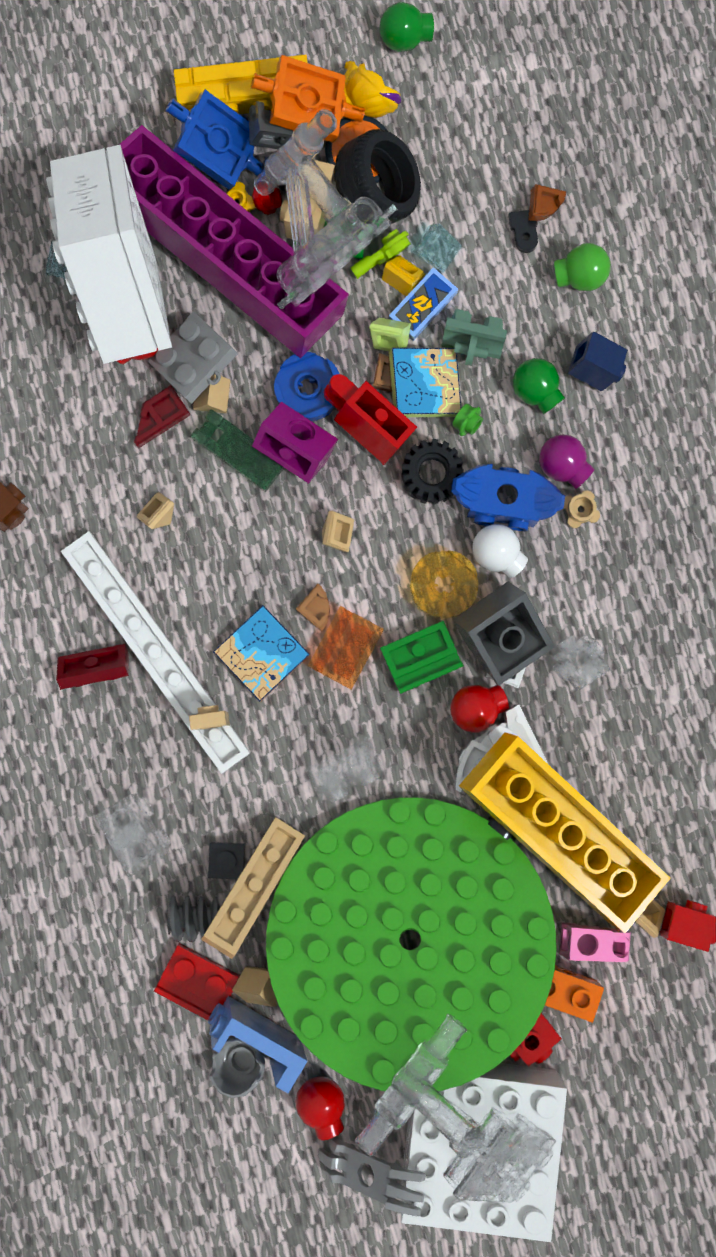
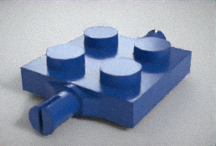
[165,89,267,190]

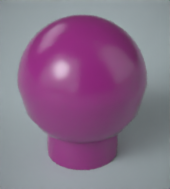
[539,434,595,489]

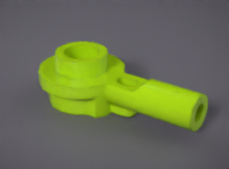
[350,229,411,279]

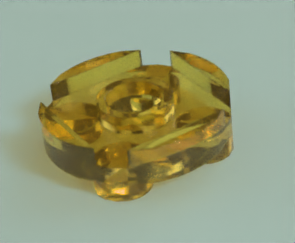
[410,550,478,620]

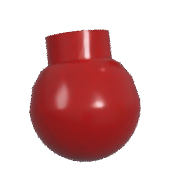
[450,685,509,733]
[295,1076,345,1140]

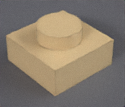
[189,705,230,730]

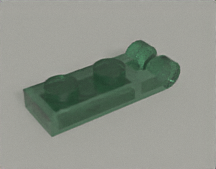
[190,409,284,493]

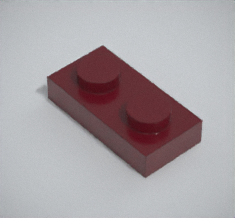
[56,644,129,690]

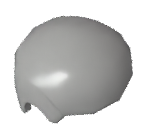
[209,1037,265,1098]

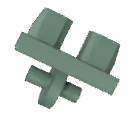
[441,309,507,366]

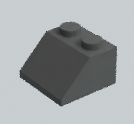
[452,581,555,686]

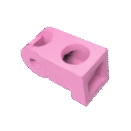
[559,922,631,962]

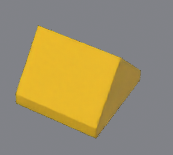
[382,255,425,296]

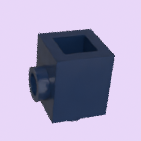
[568,331,628,391]

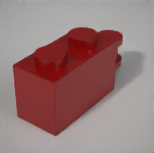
[324,374,417,465]

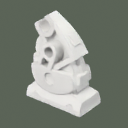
[455,705,548,792]

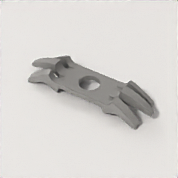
[318,1136,426,1217]

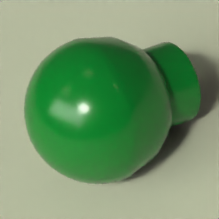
[379,2,434,52]
[512,358,565,415]

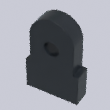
[508,210,538,253]

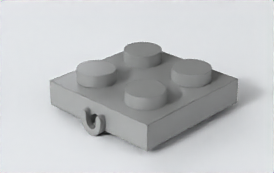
[148,311,238,404]

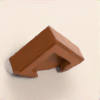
[528,184,566,221]

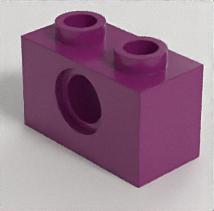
[252,402,338,484]

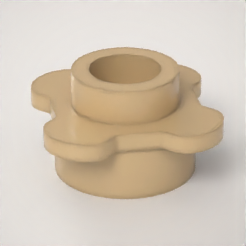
[564,490,600,528]

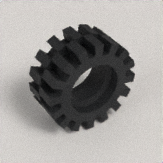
[401,439,464,504]

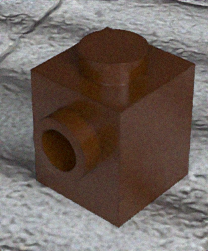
[0,480,29,532]

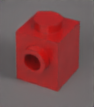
[659,900,716,952]

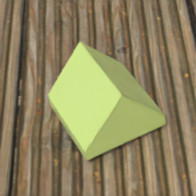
[369,318,411,351]

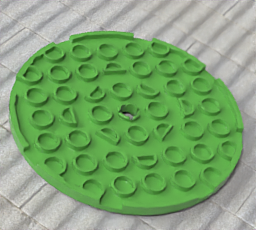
[266,798,557,1094]

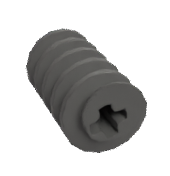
[167,896,220,943]

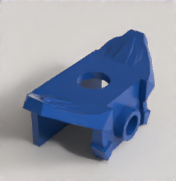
[451,464,565,531]

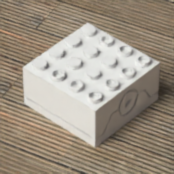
[46,145,172,364]
[400,1063,567,1242]

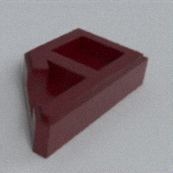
[134,385,190,449]

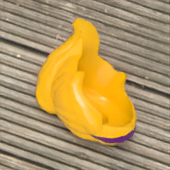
[344,61,401,118]

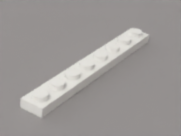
[61,531,251,774]

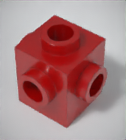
[510,1013,562,1067]

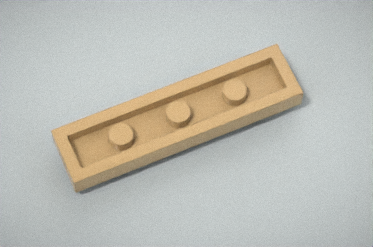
[201,817,305,959]

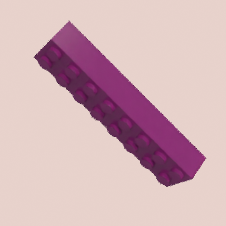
[119,125,349,358]

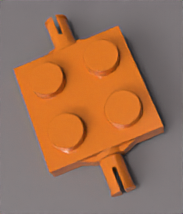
[251,55,365,143]

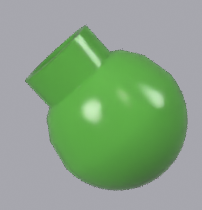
[554,243,611,291]

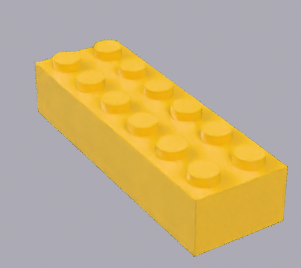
[459,732,671,933]

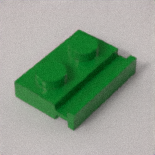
[380,621,463,694]

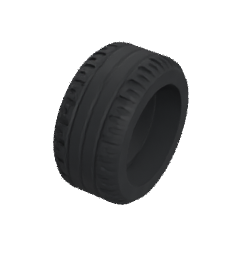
[334,129,421,228]

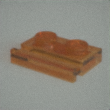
[308,606,384,690]

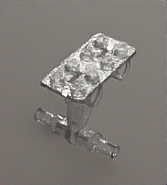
[254,109,398,310]
[355,1014,556,1203]

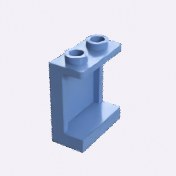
[208,996,308,1093]

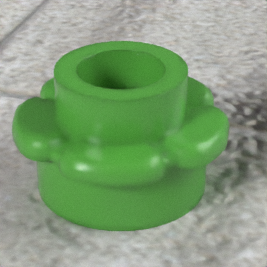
[452,404,483,436]

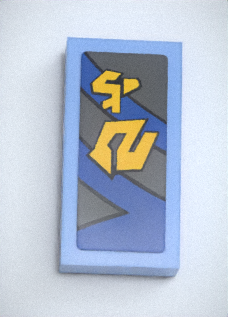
[389,267,458,341]

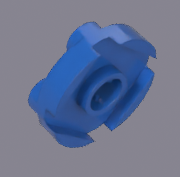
[274,352,340,421]

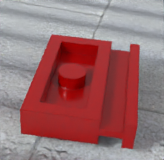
[153,943,240,1020]

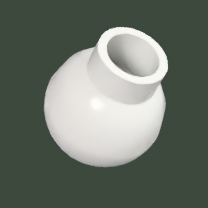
[472,524,528,578]

